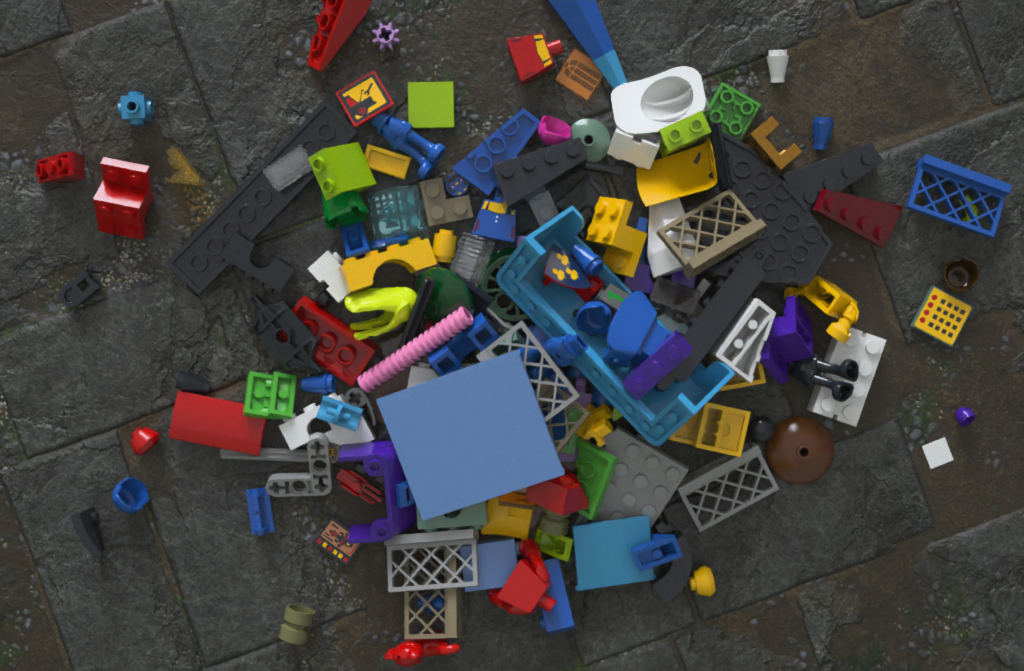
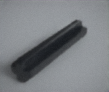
[709,122,733,190]

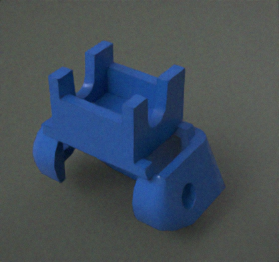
[601,291,672,368]

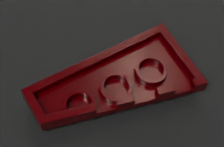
[813,189,903,248]

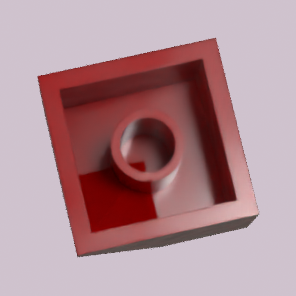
[525,466,589,516]

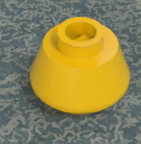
[689,565,715,597]

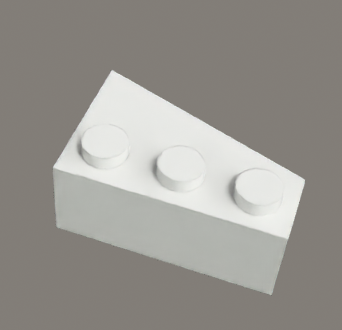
[708,297,776,383]

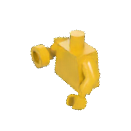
[783,274,859,344]

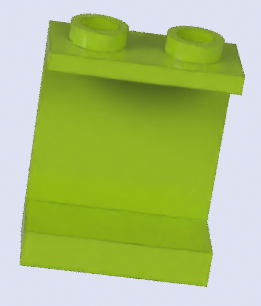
[658,110,712,158]
[308,142,377,201]

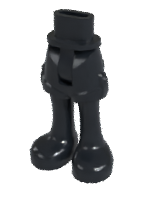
[787,353,859,402]

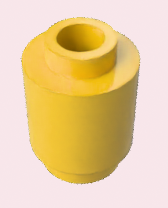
[432,229,457,263]

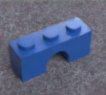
[427,312,500,376]

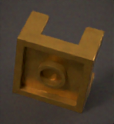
[742,116,802,173]

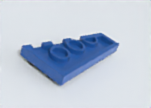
[451,108,541,196]

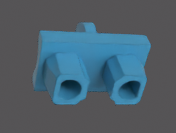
[316,395,364,431]

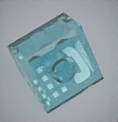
[367,185,425,240]

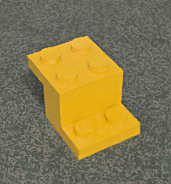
[586,196,647,278]
[668,402,751,457]

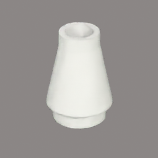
[766,50,789,83]

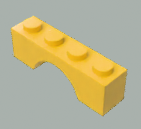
[338,237,437,295]

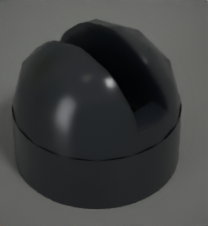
[314,288,334,308]

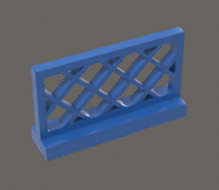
[906,154,1012,239]

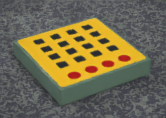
[910,286,973,347]

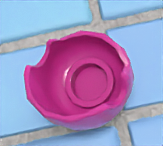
[538,116,572,146]

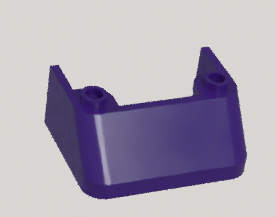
[339,440,417,544]

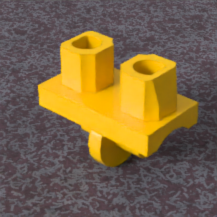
[577,403,613,447]

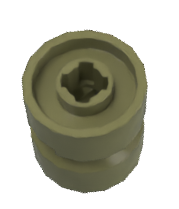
[539,507,571,536]
[278,604,315,645]

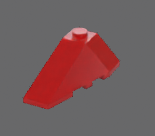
[307,0,372,72]

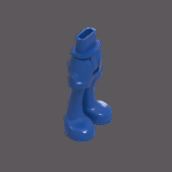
[371,112,447,180]
[518,334,588,386]

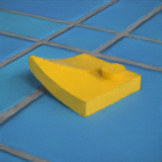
[481,491,535,539]

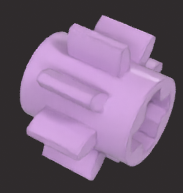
[372,22,400,51]

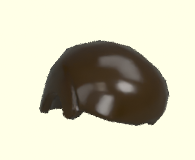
[942,257,980,293]

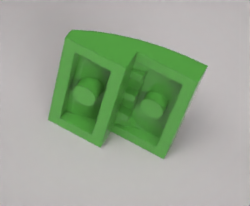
[243,371,297,419]

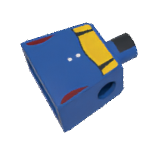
[472,188,516,243]

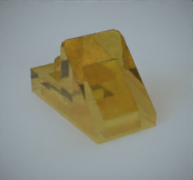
[166,146,207,187]

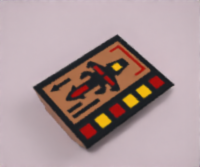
[313,517,362,566]

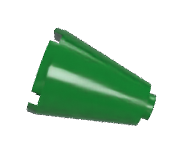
[322,190,370,230]

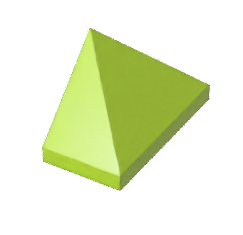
[535,526,573,561]

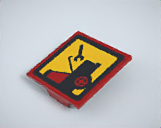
[335,70,395,128]

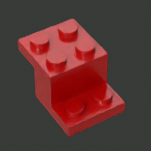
[93,157,153,240]

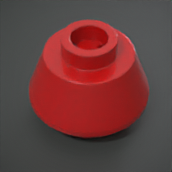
[130,427,160,456]

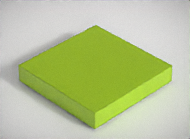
[408,82,455,129]

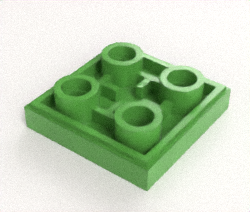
[704,82,761,141]

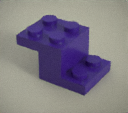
[760,295,813,384]

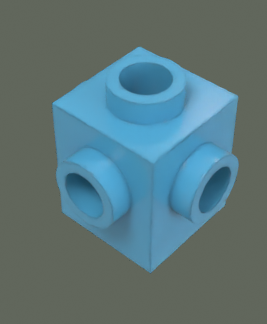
[118,91,154,126]

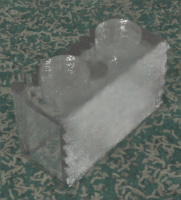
[263,145,312,191]
[450,232,495,286]

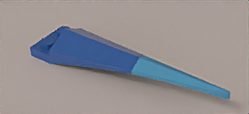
[546,0,627,89]

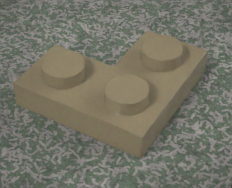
[420,177,474,227]

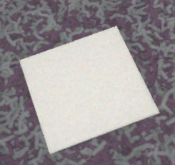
[922,437,954,469]

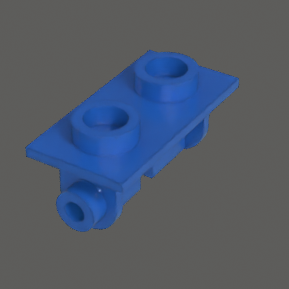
[246,487,275,536]

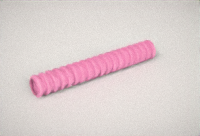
[357,306,473,394]

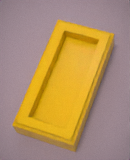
[364,144,412,180]

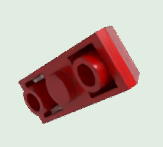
[35,151,86,183]

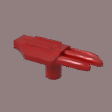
[336,468,382,504]

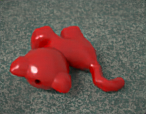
[384,629,460,667]

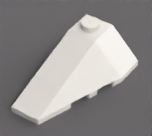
[647,198,699,278]

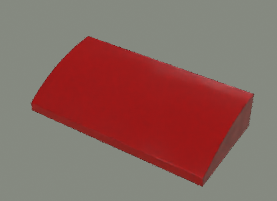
[279,296,380,386]
[169,391,268,456]

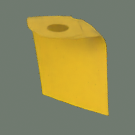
[636,137,717,206]

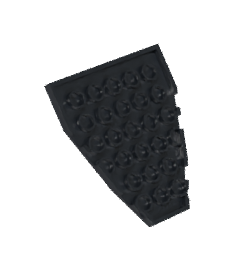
[645,131,833,285]

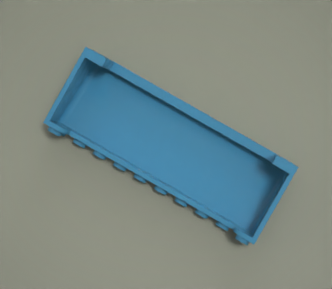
[496,205,736,446]

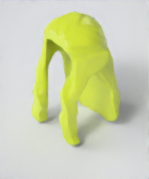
[344,287,417,340]

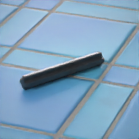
[397,276,436,350]

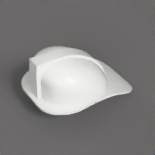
[611,66,710,135]

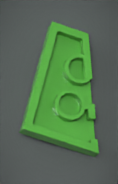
[575,437,618,520]

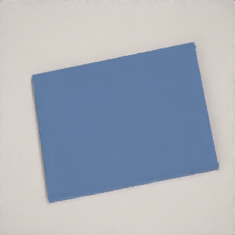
[376,349,565,521]

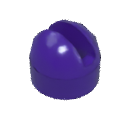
[955,407,976,427]

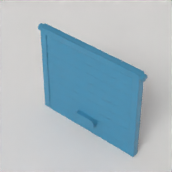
[572,515,656,591]

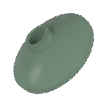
[570,118,611,163]

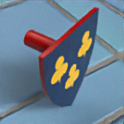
[542,243,592,290]

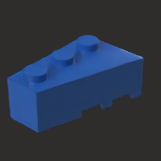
[539,558,575,636]

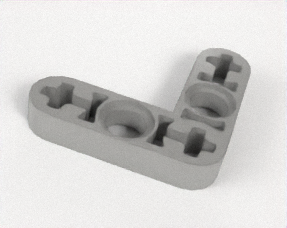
[266,432,333,497]

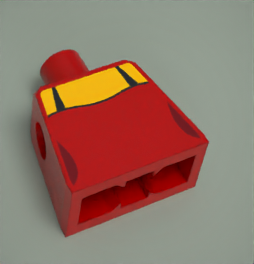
[507,33,563,85]

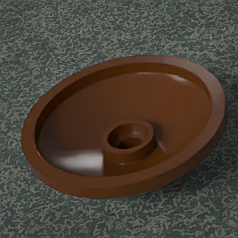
[765,416,834,484]

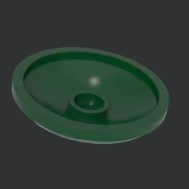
[417,267,474,324]

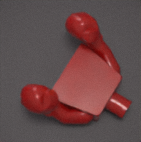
[488,538,557,615]

